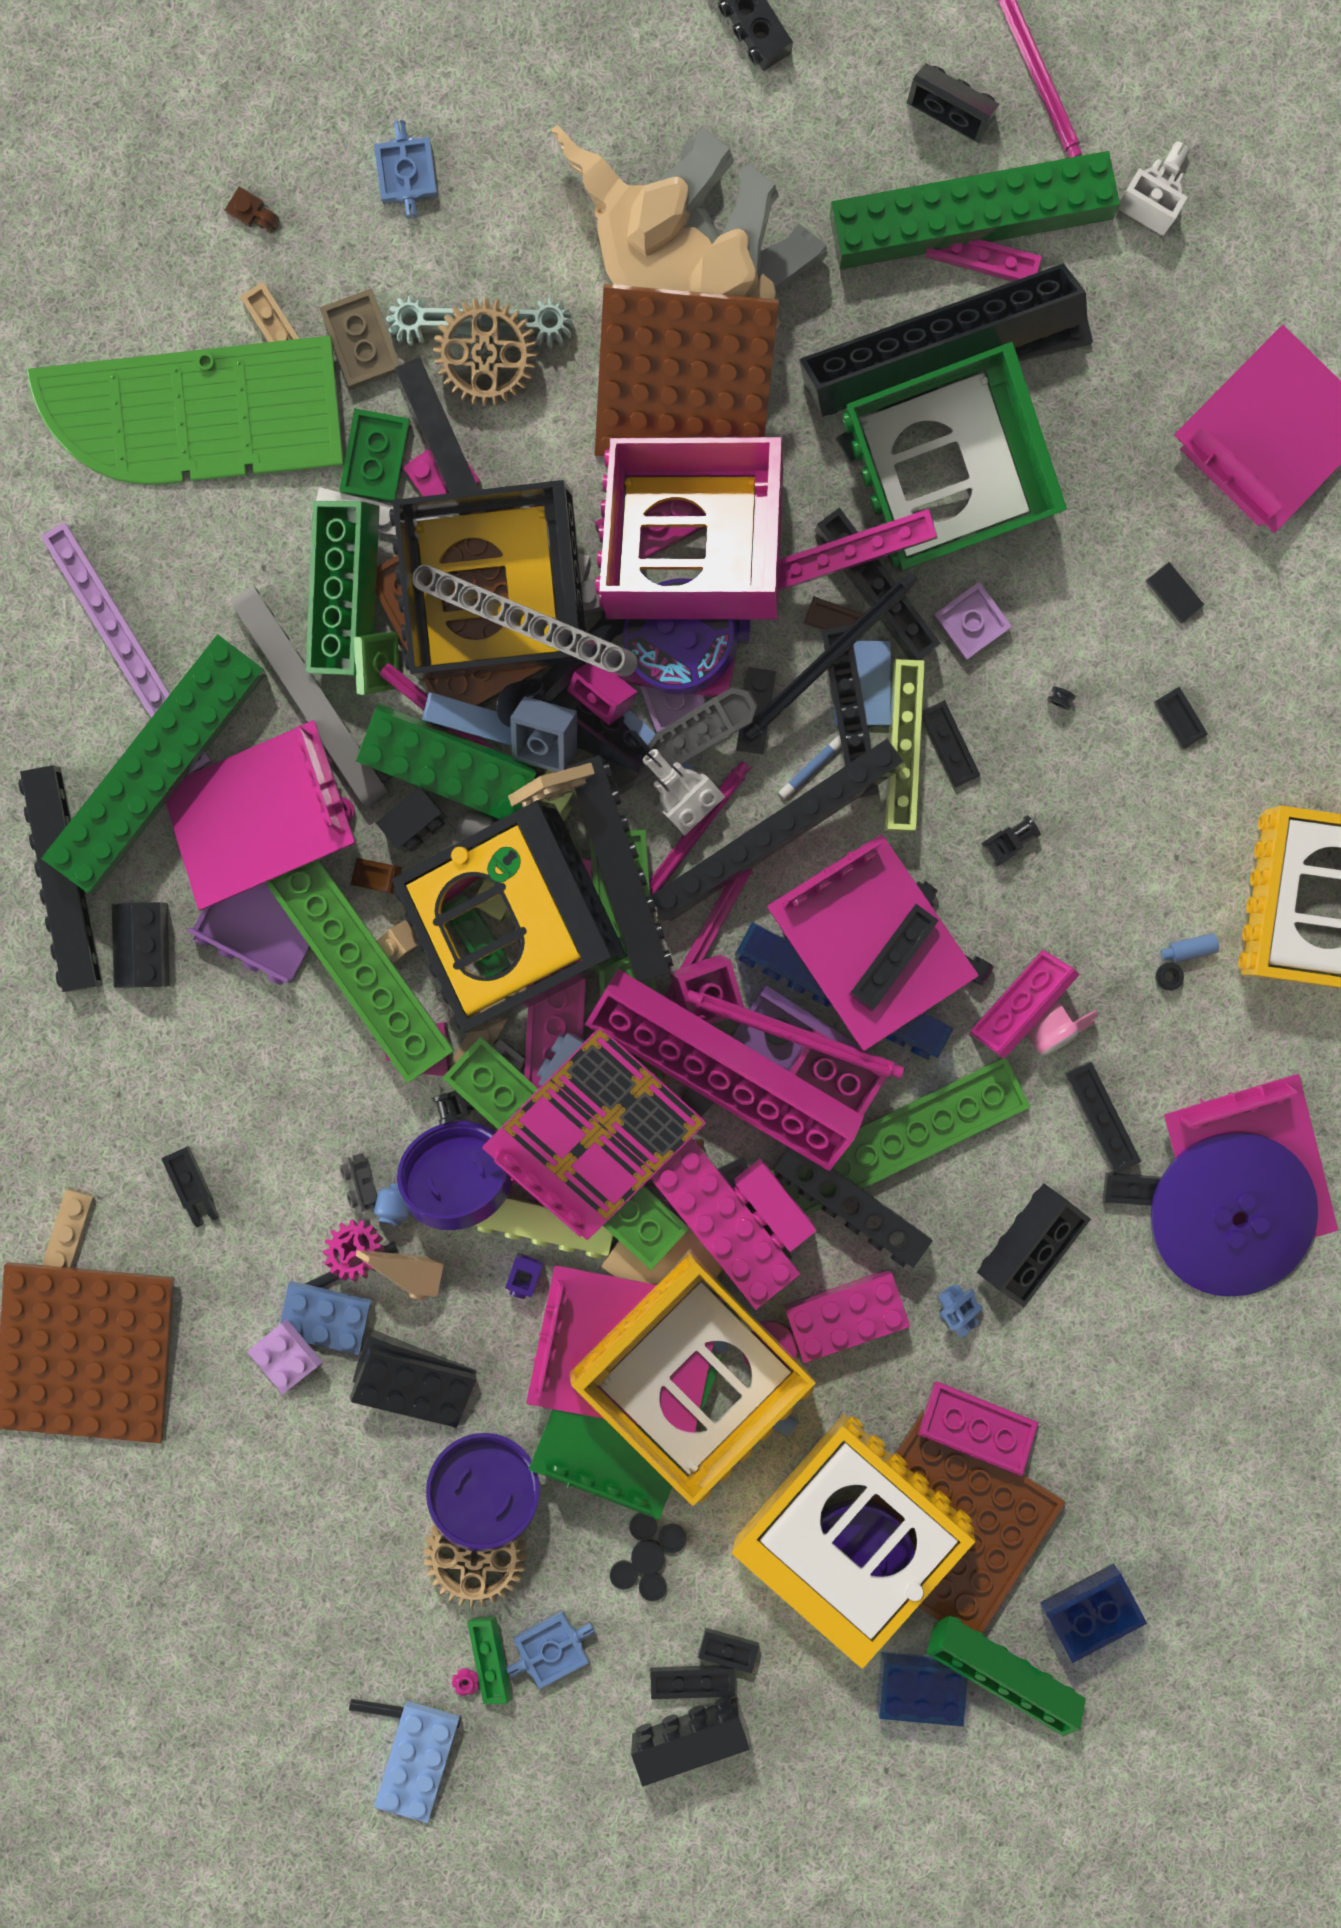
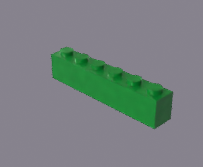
[926,1616,1086,1736]

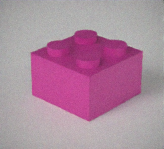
[669,954,745,1024]

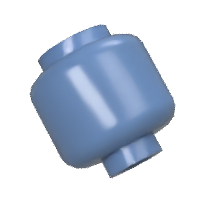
[374,1183,410,1226]

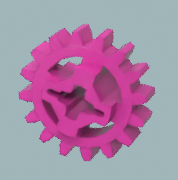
[323,1220,385,1282]

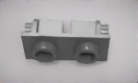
[340,1153,377,1212]

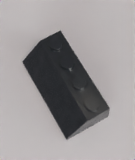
[976,1183,1091,1307]

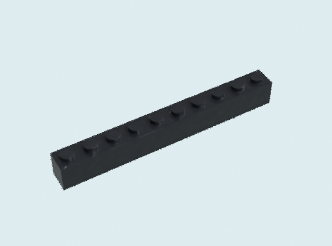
[651,738,906,921]

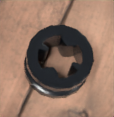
[1047,686,1076,710]

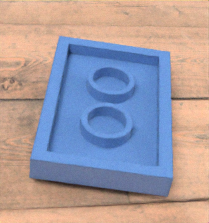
[280,1281,372,1355]

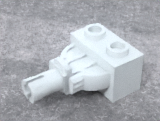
[1118,142,1190,236]
[643,749,725,836]

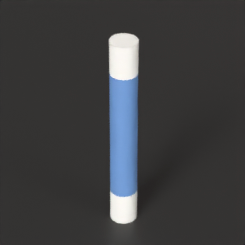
[778,735,842,800]

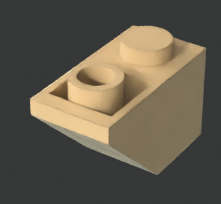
[377,920,419,965]

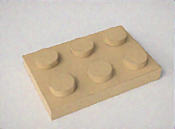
[508,763,595,807]

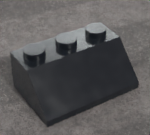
[907,63,999,143]
[112,902,170,988]

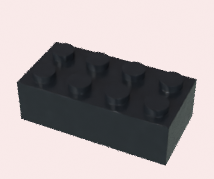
[631,1697,750,1787]

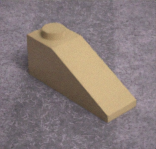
[356,1250,444,1300]

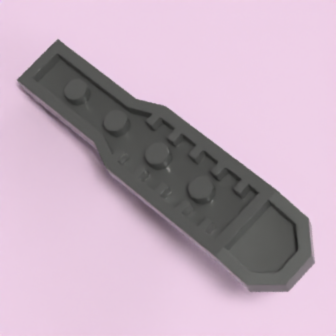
[608,687,758,796]

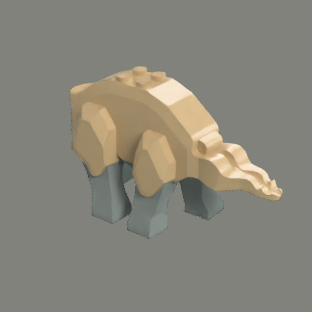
[551,125,828,329]

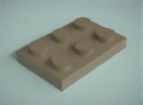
[319,288,400,389]

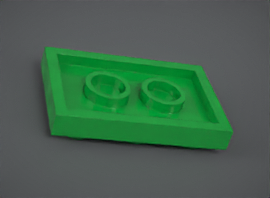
[339,408,411,503]

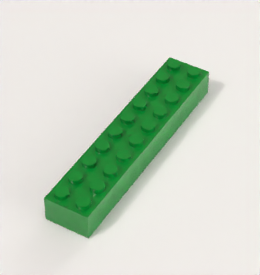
[829,151,1120,270]
[41,634,266,895]

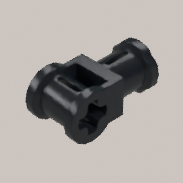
[981,815,1041,867]
[432,1091,475,1124]

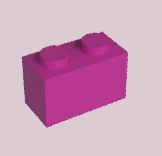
[567,663,637,725]

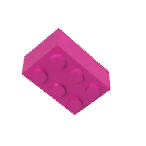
[787,1029,887,1115]
[734,1158,817,1252]

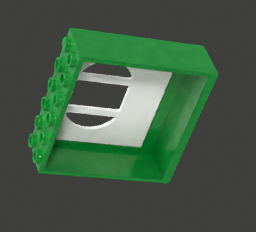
[842,342,1067,572]

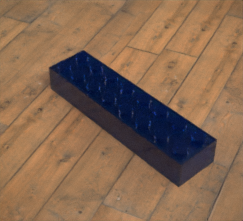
[735,922,954,1060]

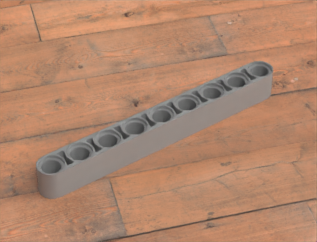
[413,565,637,676]
[230,585,390,808]

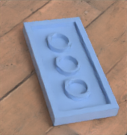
[374,1700,460,1823]

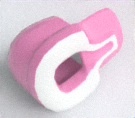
[1026,1000,1098,1056]

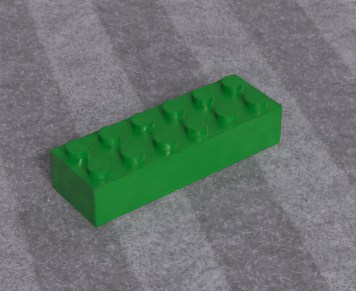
[306,501,380,676]
[355,703,536,819]

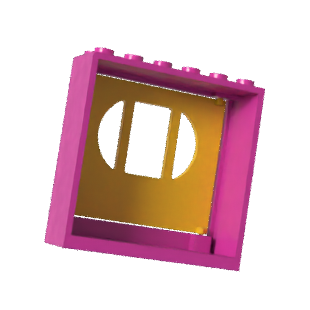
[595,437,784,620]

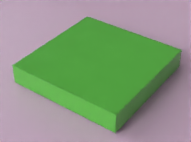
[354,632,399,695]

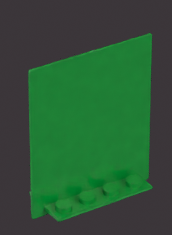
[529,1356,722,1520]

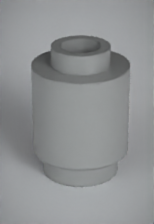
[457,810,498,838]

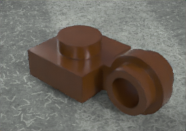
[225,186,280,233]

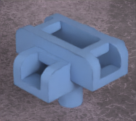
[938,1284,983,1338]

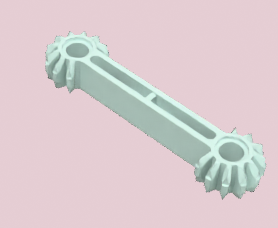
[386,295,574,349]

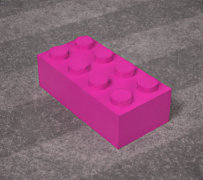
[784,1269,910,1363]

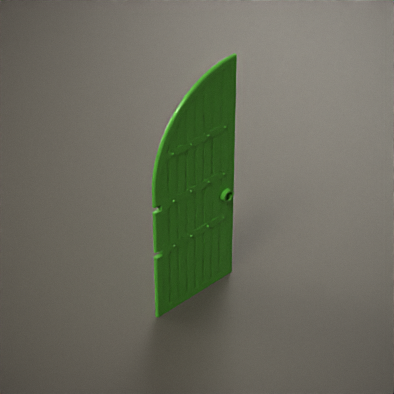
[27,335,344,485]

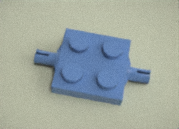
[374,120,438,219]
[506,1610,596,1689]

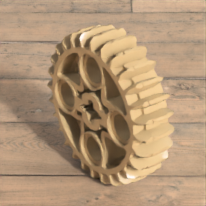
[433,297,538,406]
[424,1525,527,1608]

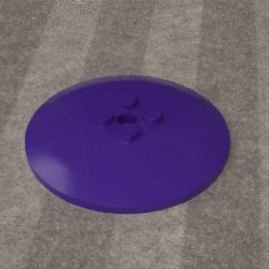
[1151,1132,1318,1297]

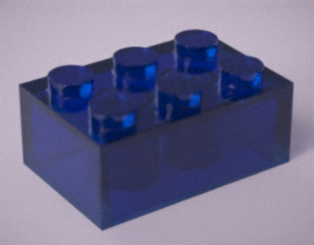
[1040,1563,1148,1663]
[876,1652,968,1727]

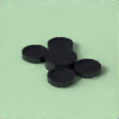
[610,1512,686,1601]

